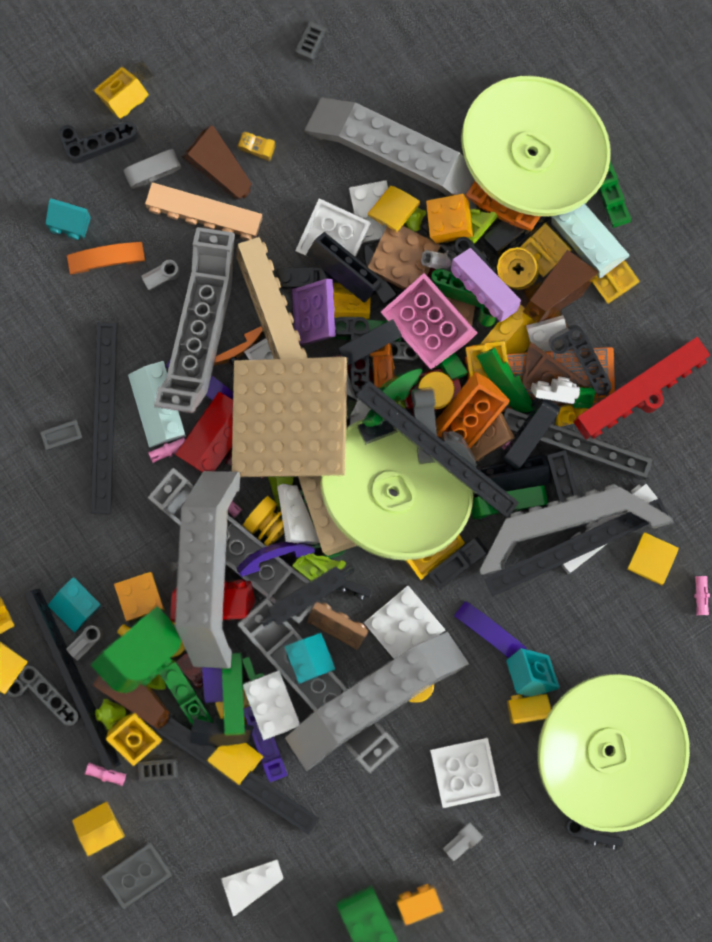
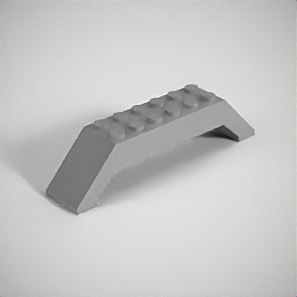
[304,98,477,209]
[154,227,235,413]
[148,468,316,623]
[175,471,240,668]
[480,484,674,575]
[238,599,399,773]
[285,632,469,771]

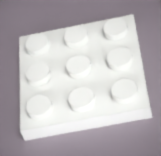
[295,199,372,257]
[364,586,445,659]
[430,738,500,808]

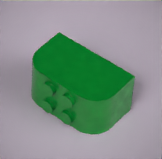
[91,606,181,693]
[336,885,398,942]

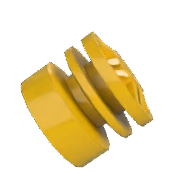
[497,247,539,290]
[242,496,285,547]

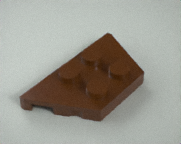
[522,341,590,404]

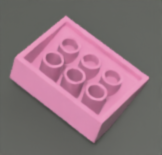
[381,273,477,369]

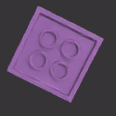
[292,279,336,346]

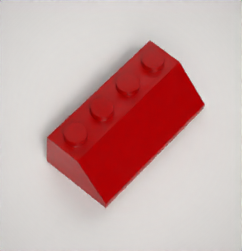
[175,391,233,473]
[170,579,255,623]

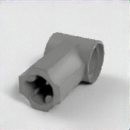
[421,250,457,271]
[141,260,180,291]
[66,625,103,661]
[443,822,483,861]

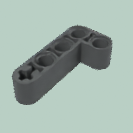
[411,387,437,464]
[7,666,80,726]

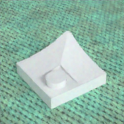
[526,315,572,351]

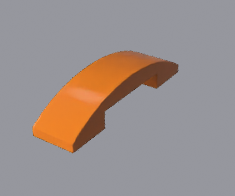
[466,181,541,231]
[67,242,145,275]
[214,326,264,366]
[370,343,395,388]

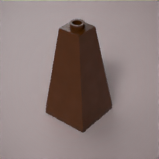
[182,125,252,200]
[523,250,599,323]
[93,675,170,729]

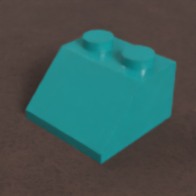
[46,198,91,240]
[48,577,102,633]
[285,633,335,684]
[506,648,560,697]

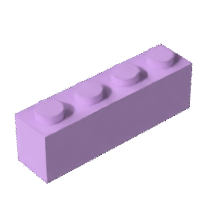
[451,248,521,322]

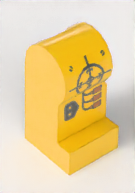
[237,132,276,161]

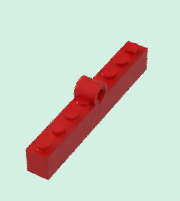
[573,337,710,440]

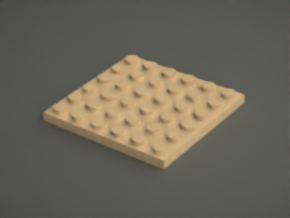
[232,357,347,477]

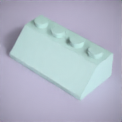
[551,204,629,279]
[128,361,186,448]

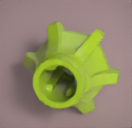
[404,207,426,231]
[95,699,126,729]

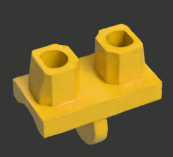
[555,404,588,427]

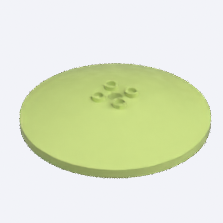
[461,76,610,216]
[320,419,473,560]
[538,674,690,832]

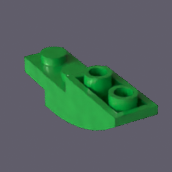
[362,368,422,427]
[159,660,214,725]

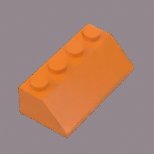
[435,372,510,448]

